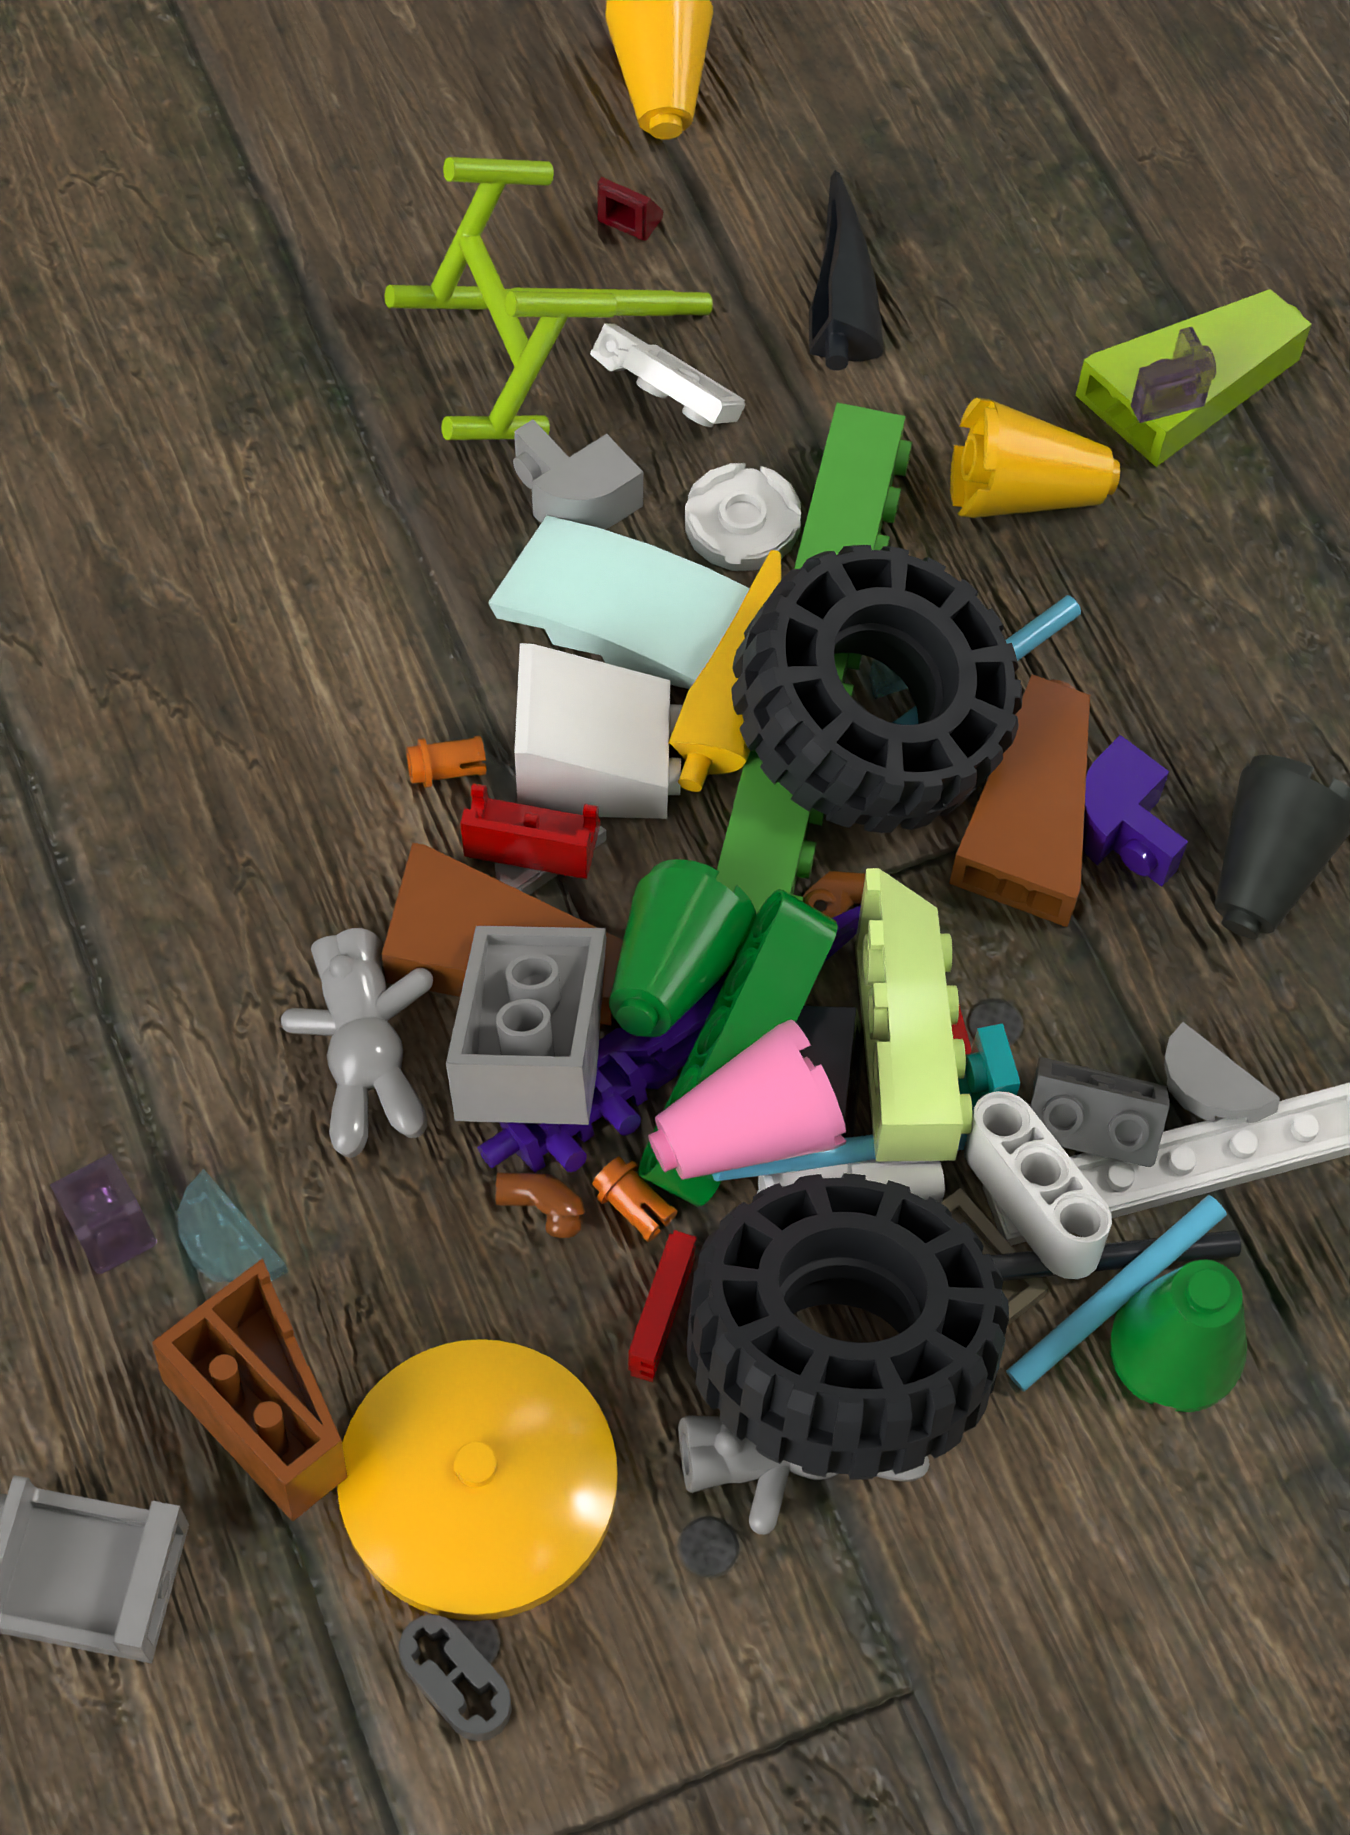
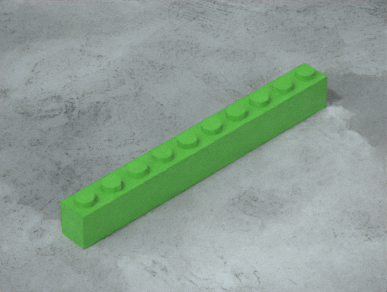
[716,402,913,913]

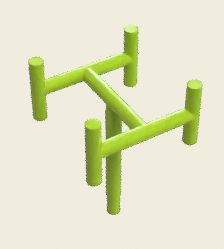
[384,157,713,440]

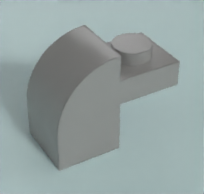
[513,420,643,530]

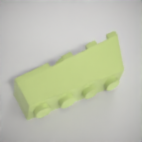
[855,868,973,1162]

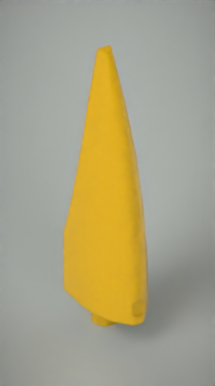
[669,550,781,792]

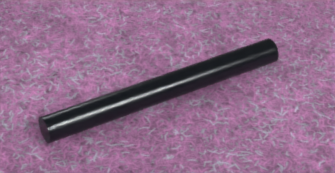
[991,1230,1241,1281]

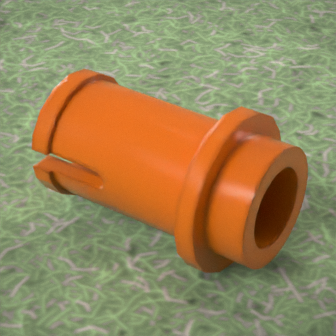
[406,735,487,788]
[592,1156,678,1242]

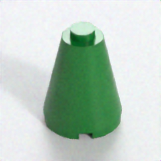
[609,859,757,1037]
[1110,1260,1247,1412]

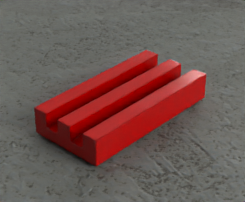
[628,1230,697,1383]

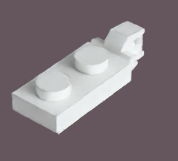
[590,324,746,427]

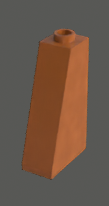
[949,674,1090,927]
[382,842,623,1026]

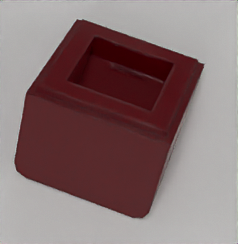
[597,177,663,241]

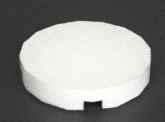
[685,463,801,571]

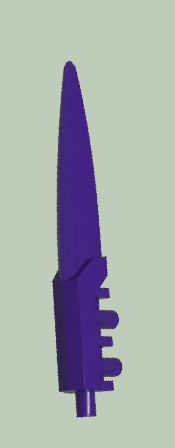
[478,905,861,1173]

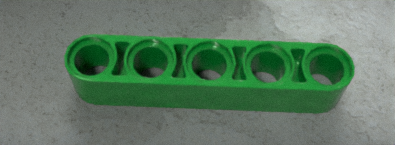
[638,889,838,1207]

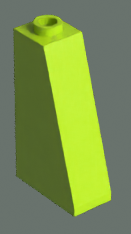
[1075,289,1312,467]

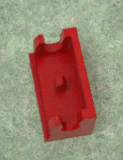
[460,783,600,879]

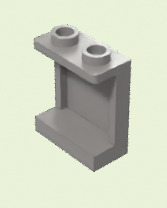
[0,1475,189,1663]

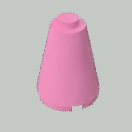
[648,1020,846,1180]

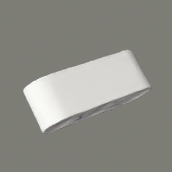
[964,1091,1112,1279]

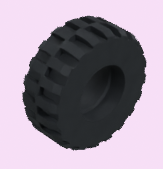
[731,545,1022,833]
[687,1173,1009,1480]

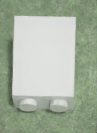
[514,643,682,819]

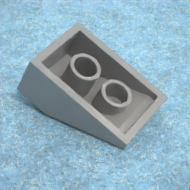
[446,926,606,1125]

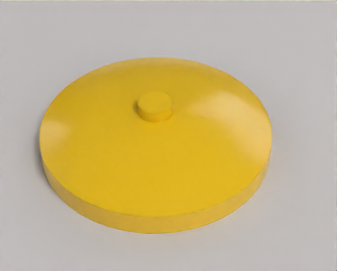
[337,1339,618,1621]

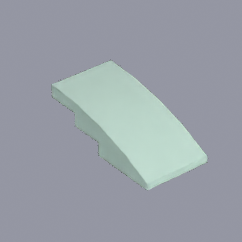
[488,515,750,689]

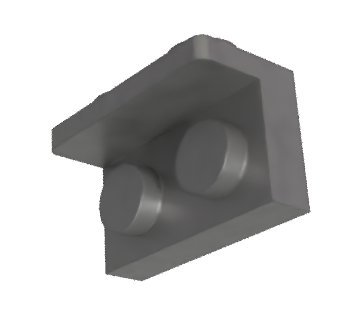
[1030,1057,1170,1167]

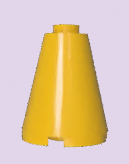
[605,0,713,140]
[950,398,1120,518]

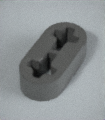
[398,1614,512,1742]

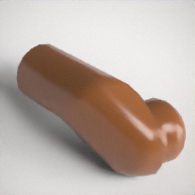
[802,871,866,918]
[496,1172,585,1238]

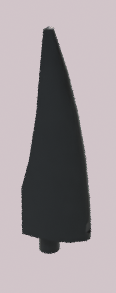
[809,170,883,371]

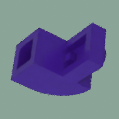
[1083,735,1188,887]

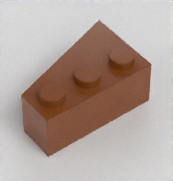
[152,1258,348,1522]

